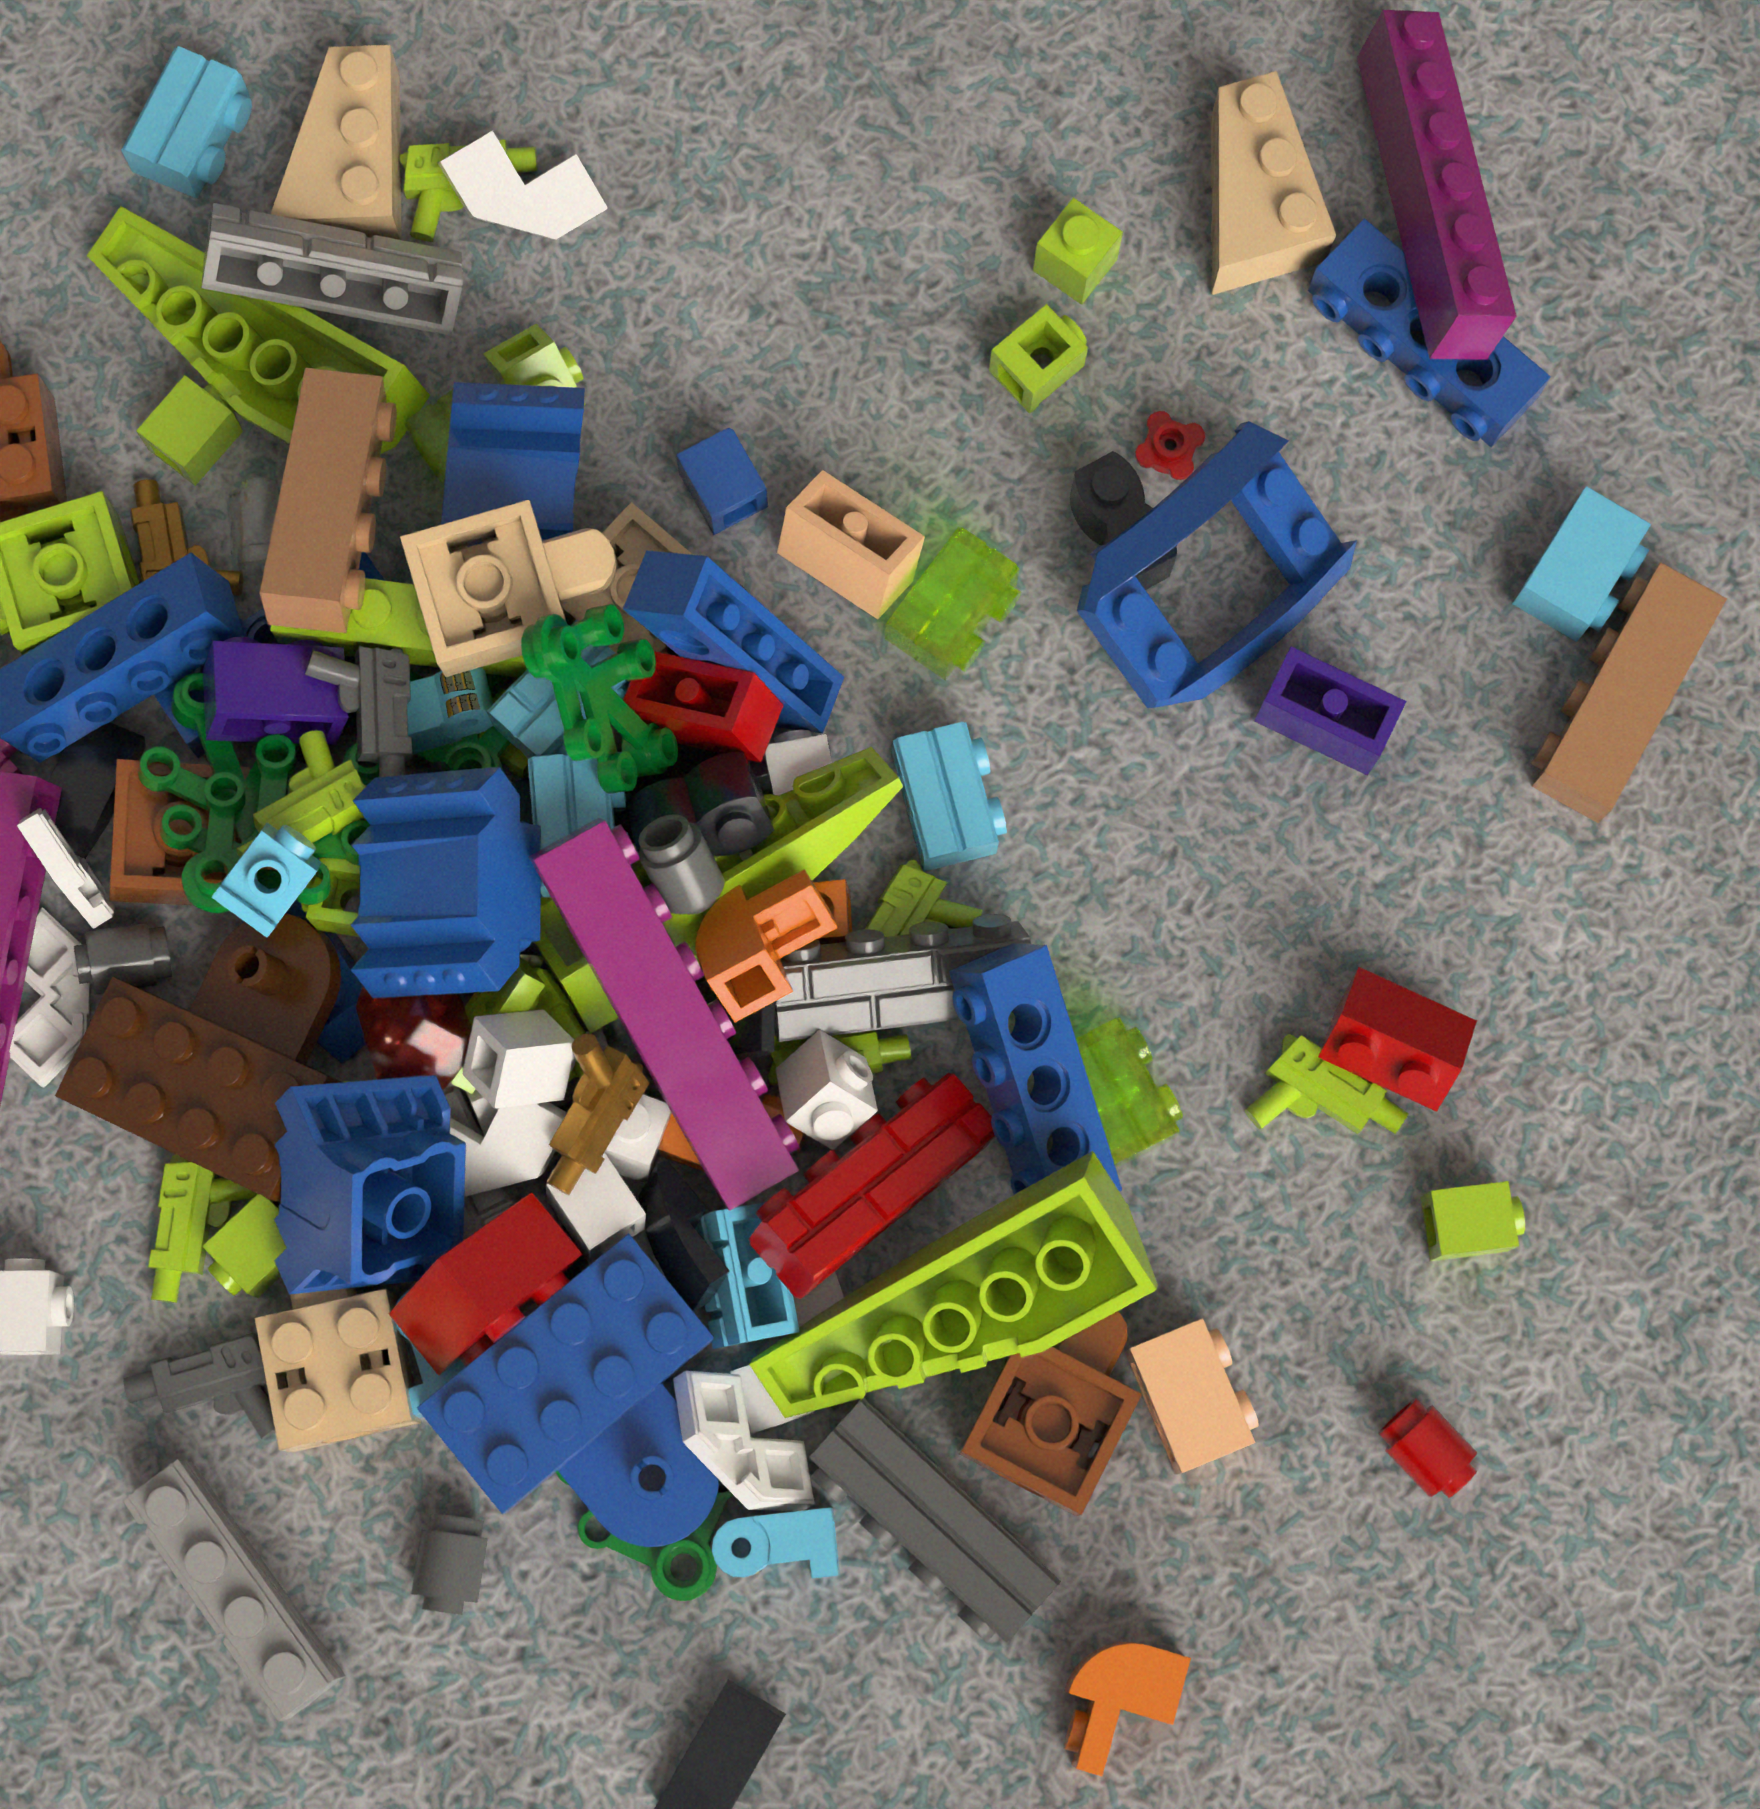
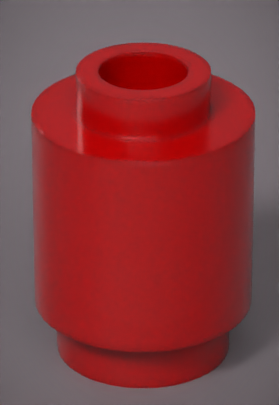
[1378,1398,1477,1498]

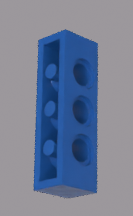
[1308,218,1551,448]
[623,550,844,734]
[0,552,244,763]
[949,943,1122,1195]

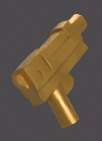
[130,479,244,596]
[546,1034,649,1195]

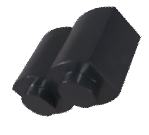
[1070,451,1177,590]
[626,751,774,857]

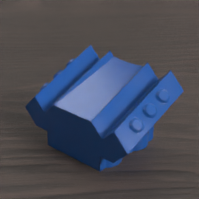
[441,382,585,603]
[351,767,541,998]
[274,1075,466,1295]

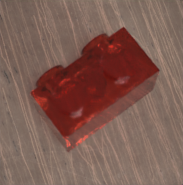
[355,987,472,1090]

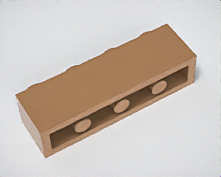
[260,368,397,633]
[1531,562,1727,823]

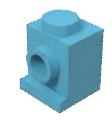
[211,823,322,937]

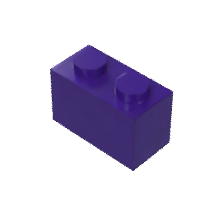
[203,637,348,745]
[1254,646,1407,776]

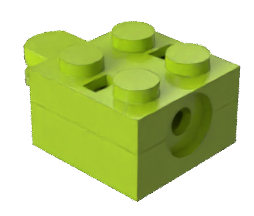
[0,491,140,655]

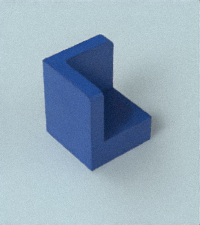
[676,428,768,535]

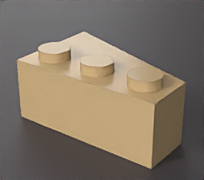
[271,45,402,240]
[1211,71,1336,295]

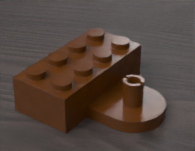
[55,913,343,1203]

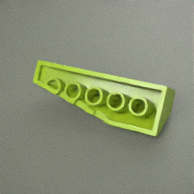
[87,206,430,454]
[534,747,903,1033]
[749,1151,1158,1418]

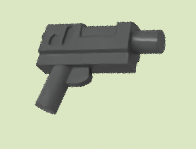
[305,646,413,777]
[123,1333,276,1440]

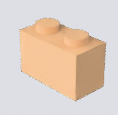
[777,470,925,619]
[1125,1318,1259,1475]

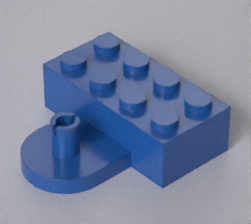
[417,1233,719,1547]

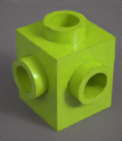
[483,324,586,405]

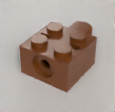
[0,341,67,522]
[109,759,276,906]
[959,1311,1142,1516]

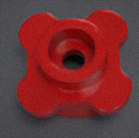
[1135,411,1205,480]

